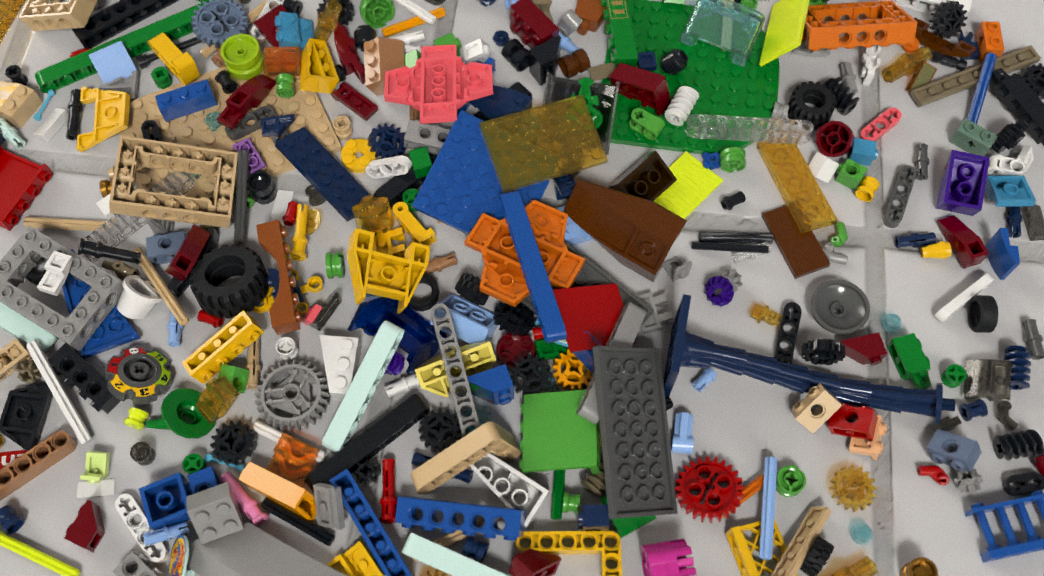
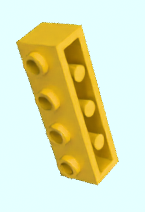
[182,310,264,384]

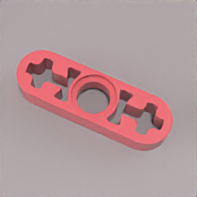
[859,108,902,142]

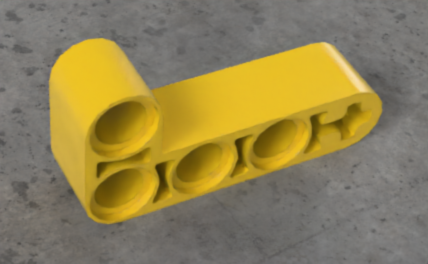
[148,32,200,86]

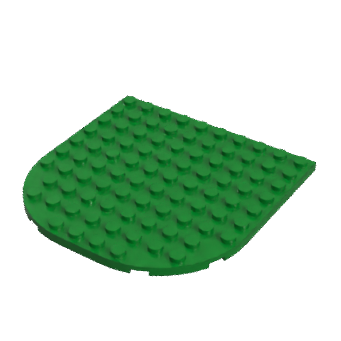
[594,0,780,155]

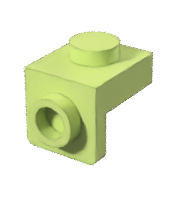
[80,451,110,484]

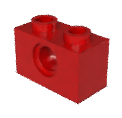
[827,403,878,440]

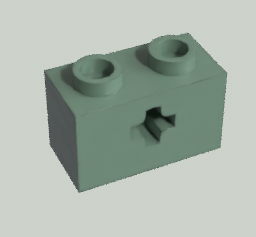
[949,118,998,156]

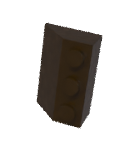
[609,151,677,201]

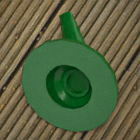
[145,388,217,439]

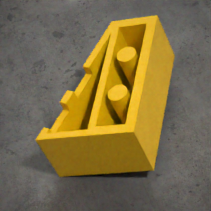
[299,38,339,94]

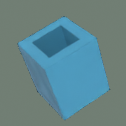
[848,138,878,166]

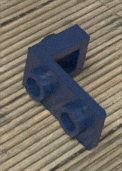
[553,174,576,201]

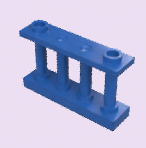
[965,490,1044,563]

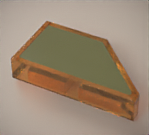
[905,61,937,92]

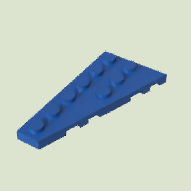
[62,249,140,359]

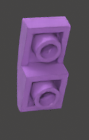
[232,137,265,175]

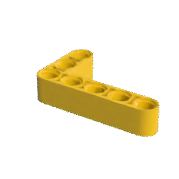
[516,531,622,576]

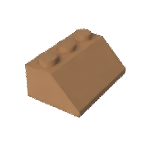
[364,37,405,96]

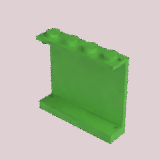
[519,389,601,478]

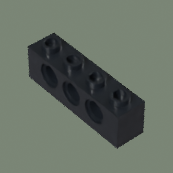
[48,343,121,414]

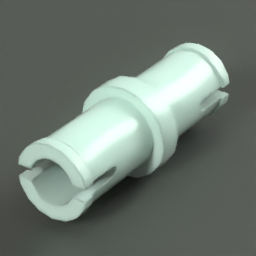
[0,118,26,150]

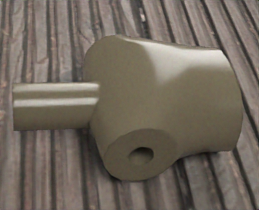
[102,260,140,281]

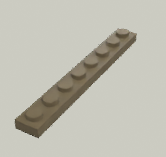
[910,45,1041,107]

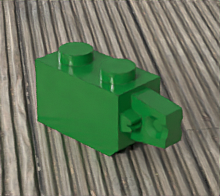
[886,333,931,389]

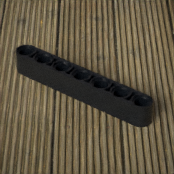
[304,394,430,493]

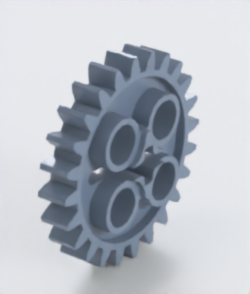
[191,0,249,48]

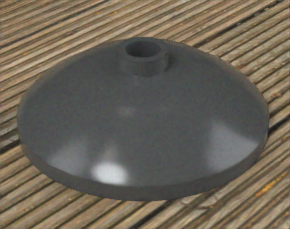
[810,280,870,335]

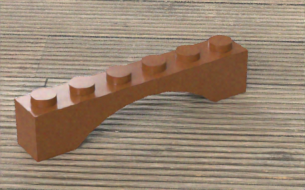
[256,220,302,335]

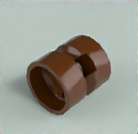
[558,48,591,79]

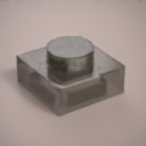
[933,416,962,432]

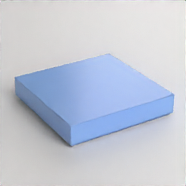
[88,41,138,84]

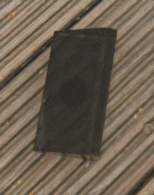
[1021,204,1044,241]
[309,292,342,331]

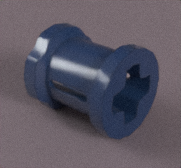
[959,399,988,421]

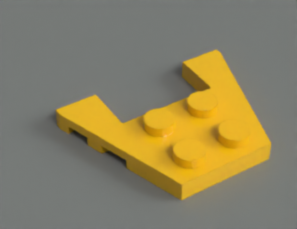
[76,87,130,152]

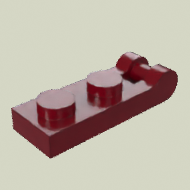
[331,82,378,121]

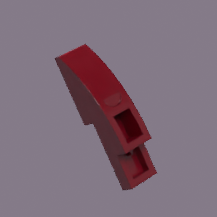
[334,21,365,84]
[217,74,276,130]

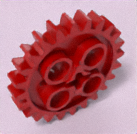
[675,456,744,523]

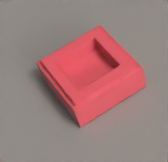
[302,304,322,325]

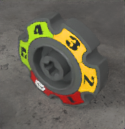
[105,346,173,404]

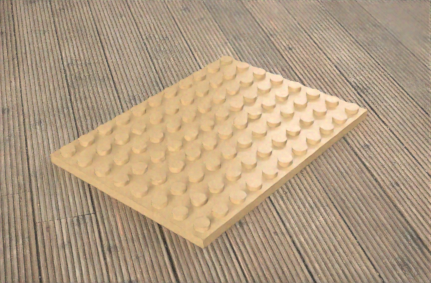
[119,47,342,200]

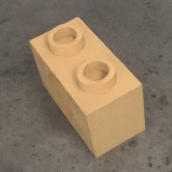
[791,383,842,434]

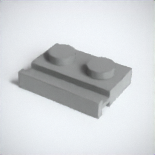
[313,483,345,530]

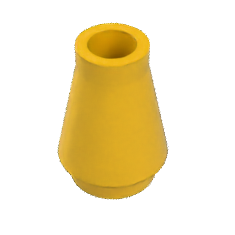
[920,241,952,259]

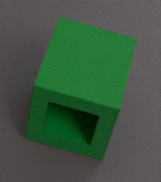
[408,147,432,179]

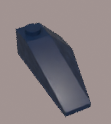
[469,85,532,136]

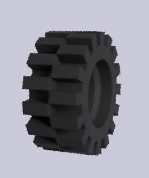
[455,273,489,306]
[800,536,834,576]

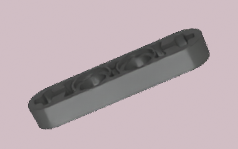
[883,165,917,228]

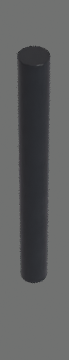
[692,242,769,254]

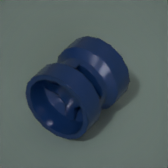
[0,505,25,535]
[461,536,490,563]

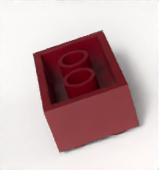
[509,0,559,49]

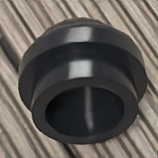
[335,64,348,82]

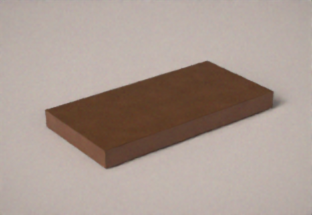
[762,202,830,279]

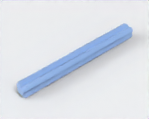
[759,456,777,560]

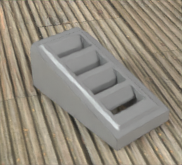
[146,218,174,235]

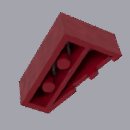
[609,63,671,116]

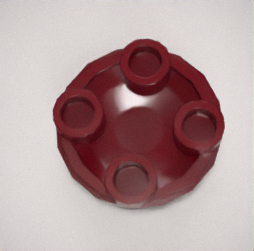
[496,333,535,369]

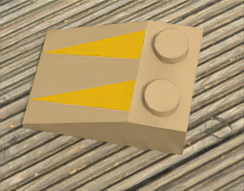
[0,81,43,128]

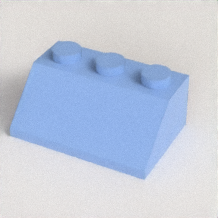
[430,293,499,344]

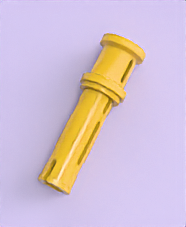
[290,204,309,261]

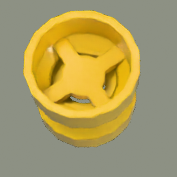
[855,176,880,202]

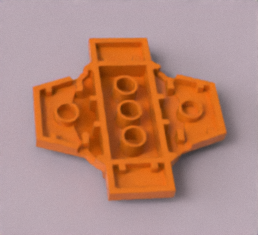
[464,200,585,307]

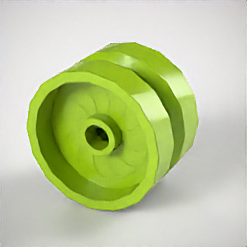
[221,34,265,80]

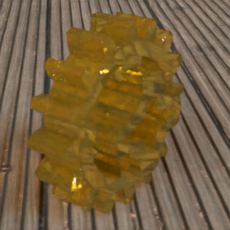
[829,465,877,512]

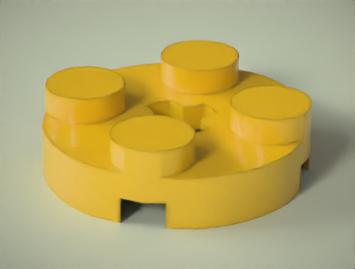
[341,139,377,173]

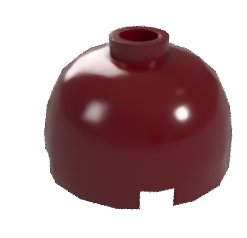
[815,121,854,157]

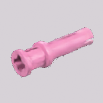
[219,471,269,527]

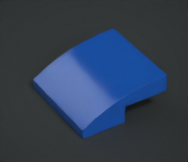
[985,228,1020,280]

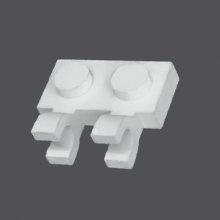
[860,45,882,86]

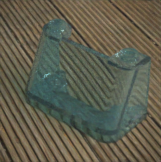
[680,0,765,67]

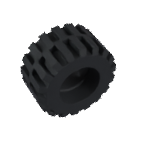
[787,81,837,130]

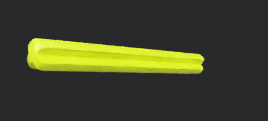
[0,532,81,576]

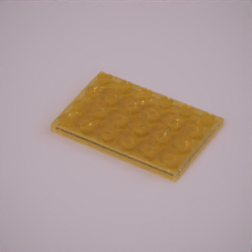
[479,94,608,193]

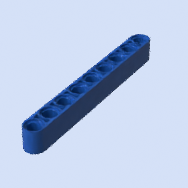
[499,190,567,344]

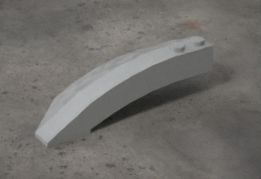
[187,522,348,576]

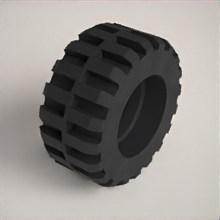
[189,244,269,319]

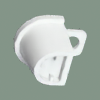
[116,275,162,319]

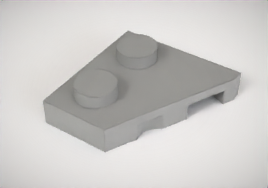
[100,71,139,101]

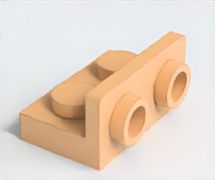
[849,415,887,460]

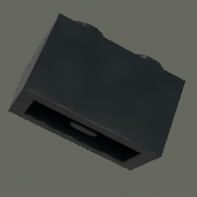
[529,35,561,86]

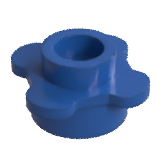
[702,152,720,170]

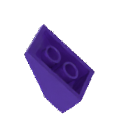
[936,150,990,216]

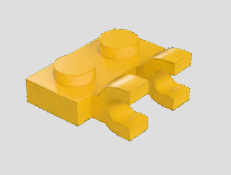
[371,226,406,258]

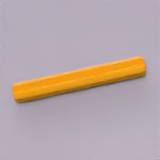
[381,7,446,37]

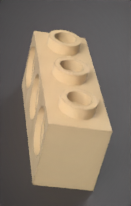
[0,338,32,382]

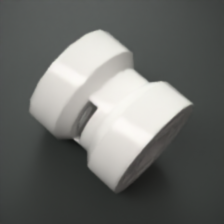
[275,337,299,362]

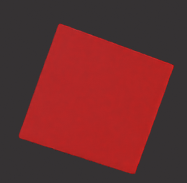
[553,283,636,352]

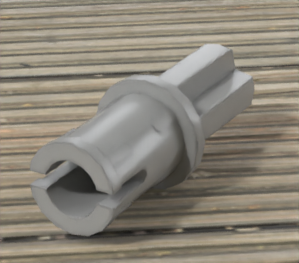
[840,61,858,94]

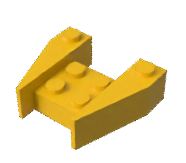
[347,228,431,314]

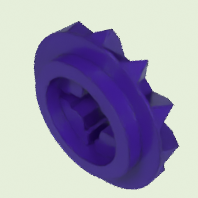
[704,276,734,307]

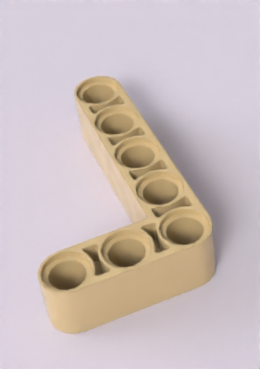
[410,422,521,495]

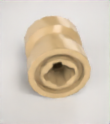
[332,115,353,140]

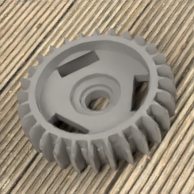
[255,359,330,433]

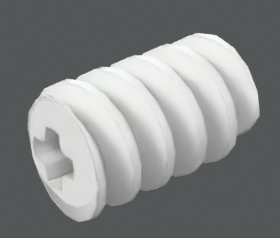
[664,86,699,126]

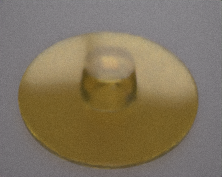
[306,209,321,235]

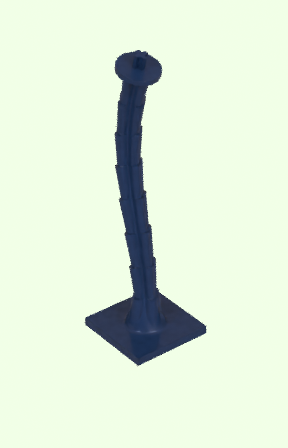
[663,294,956,424]

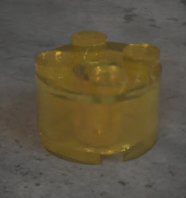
[352,195,394,236]

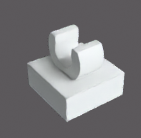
[1010,145,1034,172]

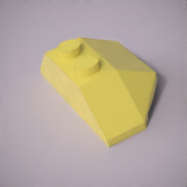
[414,341,496,398]

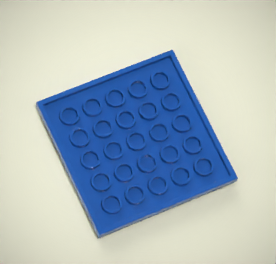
[412,110,560,235]

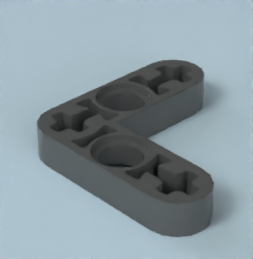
[225,106,289,144]

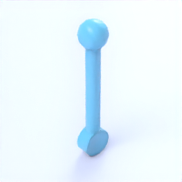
[33,89,55,121]
[205,454,245,472]

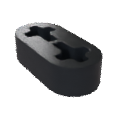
[141,120,164,142]
[1002,473,1044,496]

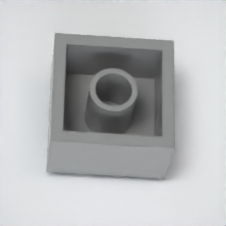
[186,482,244,544]

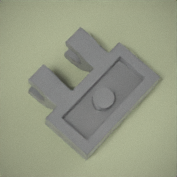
[637,292,673,334]

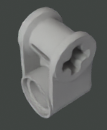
[557,9,583,37]

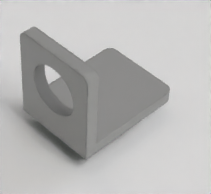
[662,256,692,282]

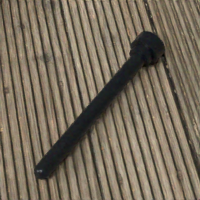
[135,37,201,69]

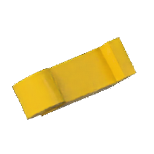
[392,202,437,246]

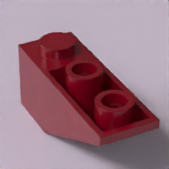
[937,215,989,269]
[165,224,211,281]

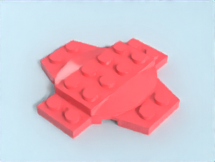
[384,44,493,124]

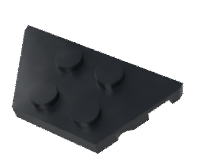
[0,382,53,451]

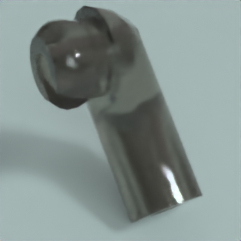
[996,400,1019,432]

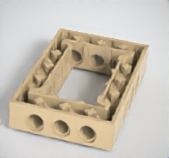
[19,0,97,31]
[109,135,238,228]

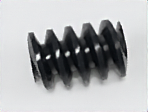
[823,77,860,116]
[993,429,1044,460]

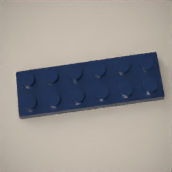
[275,127,376,222]

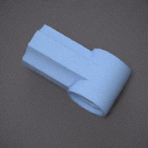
[671,412,694,455]

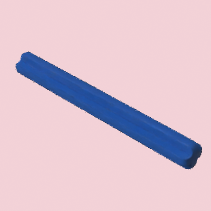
[967,52,997,124]

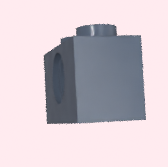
[146,231,186,266]
[927,429,981,473]

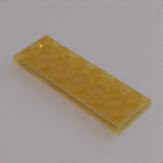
[756,134,838,233]

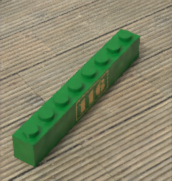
[600,0,638,69]

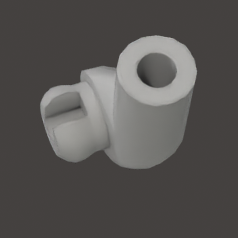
[822,242,848,265]

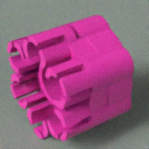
[641,538,697,576]

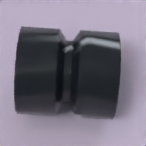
[501,39,529,72]
[247,171,277,205]

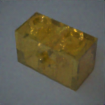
[195,376,239,424]

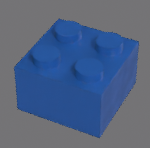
[139,472,191,531]

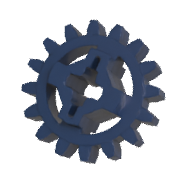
[368,123,406,159]

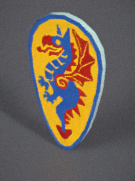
[168,535,195,576]

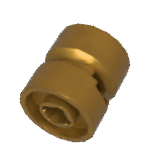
[900,557,938,576]

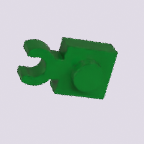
[534,339,569,361]

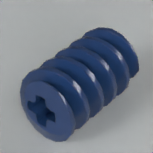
[1002,345,1032,390]

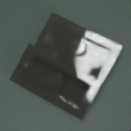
[963,359,1012,401]

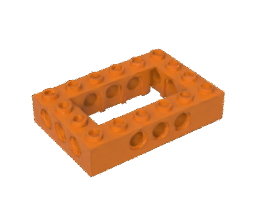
[802,0,917,51]

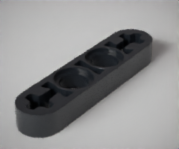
[773,302,802,364]

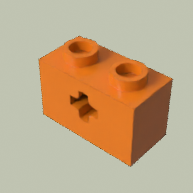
[974,21,1005,62]

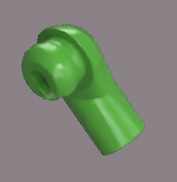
[830,222,848,247]

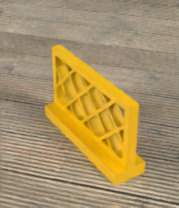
[725,518,798,576]

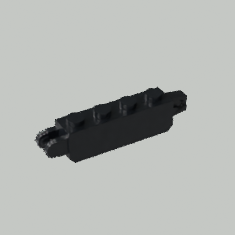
[991,68,1044,145]

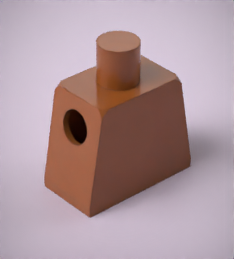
[575,0,605,35]

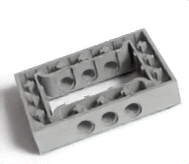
[0,226,123,352]

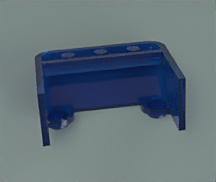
[348,297,447,374]

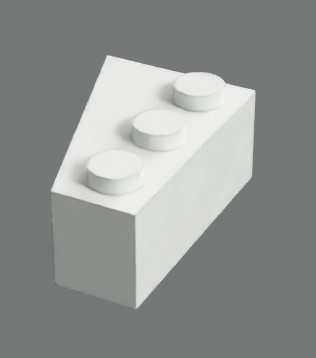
[320,335,362,401]

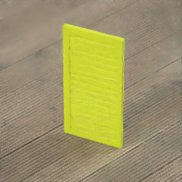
[759,0,810,67]
[654,151,723,219]

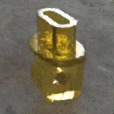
[750,304,783,326]

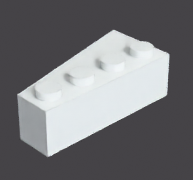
[470,453,550,529]

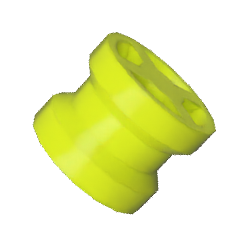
[123,407,149,430]

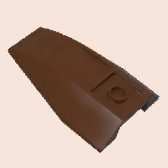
[564,179,687,282]

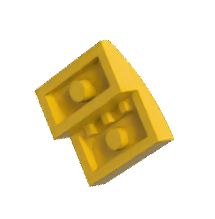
[327,541,386,576]

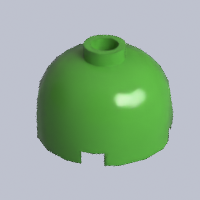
[359,0,395,29]

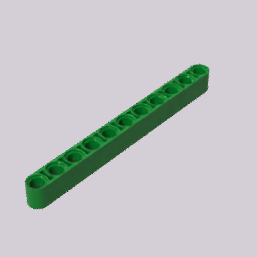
[35,2,218,93]

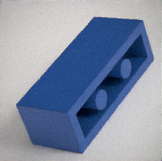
[155,79,217,122]

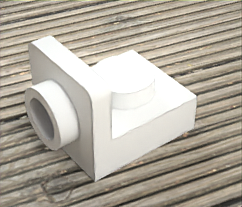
[463,38,491,64]

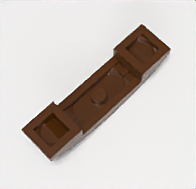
[914,17,977,57]

